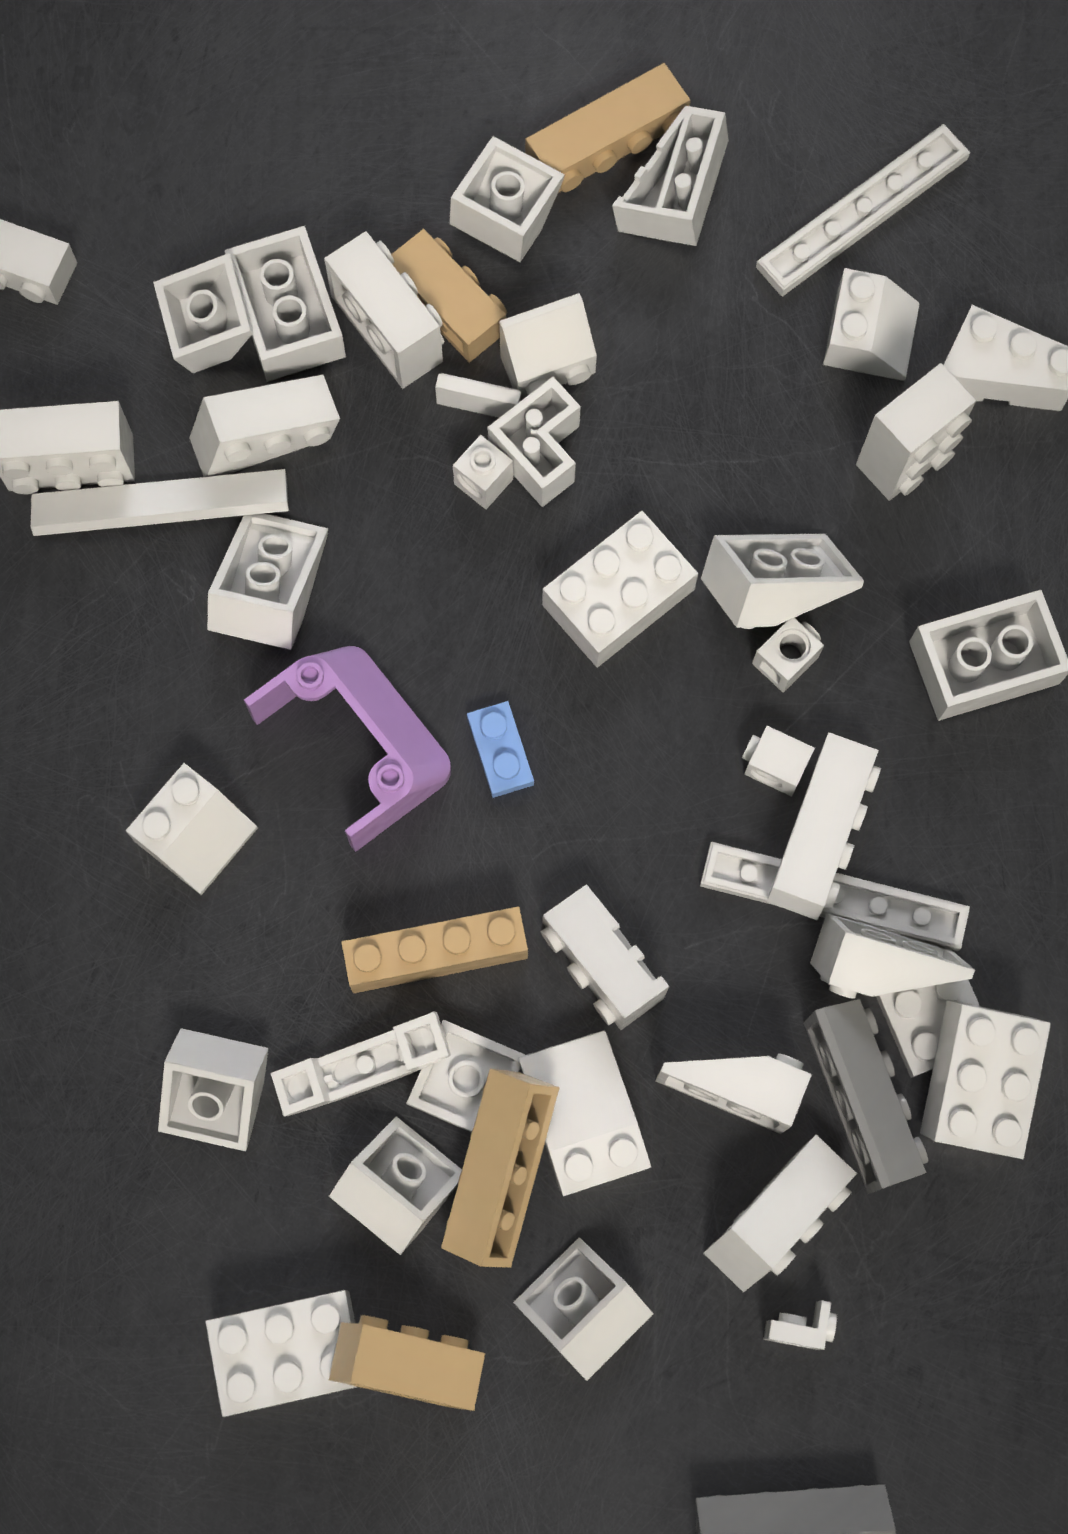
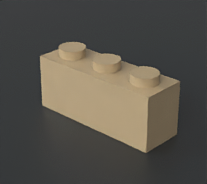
[391,229,507,363]
[329,1315,485,1411]

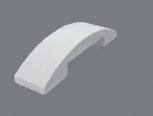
[271,1012,451,1116]

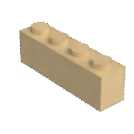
[525,63,690,193]
[341,906,528,994]
[441,1068,560,1268]

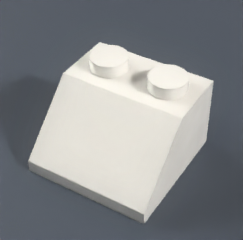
[450,136,565,262]
[153,253,254,373]
[823,268,920,381]
[500,293,597,399]
[126,763,258,895]
[158,1028,268,1151]
[329,1116,462,1255]
[513,1237,653,1381]

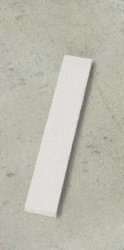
[756,124,970,297]
[31,469,289,536]
[700,842,970,951]

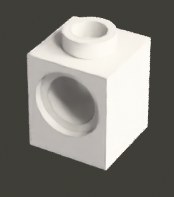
[453,435,513,509]
[752,618,824,693]
[742,726,815,797]

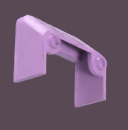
[244,646,451,852]

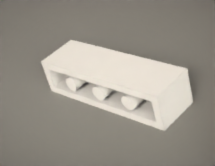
[0,219,77,305]
[767,732,881,920]

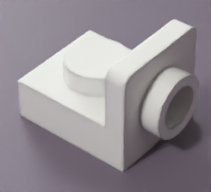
[763,1300,837,1350]

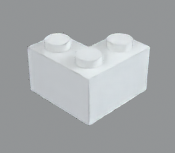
[488,377,581,507]

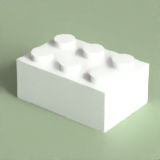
[224,226,346,381]
[324,231,444,389]
[856,363,976,501]
[0,401,135,494]
[542,511,698,668]
[909,590,1068,721]
[920,1000,1051,1159]
[206,1290,356,1417]

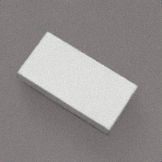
[435,373,521,418]

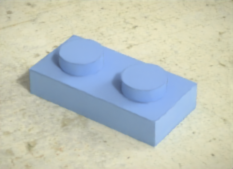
[467,701,534,798]

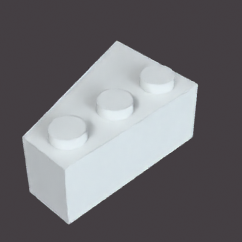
[612,106,728,246]
[944,305,1068,411]
[190,374,340,477]
[541,884,669,1030]
[704,1135,857,1292]

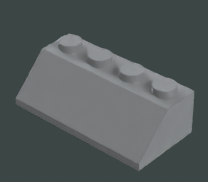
[803,999,928,1194]
[696,1484,896,1534]

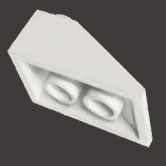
[207,513,328,650]
[701,534,864,629]
[810,913,975,998]
[518,1030,652,1196]
[656,1054,812,1134]

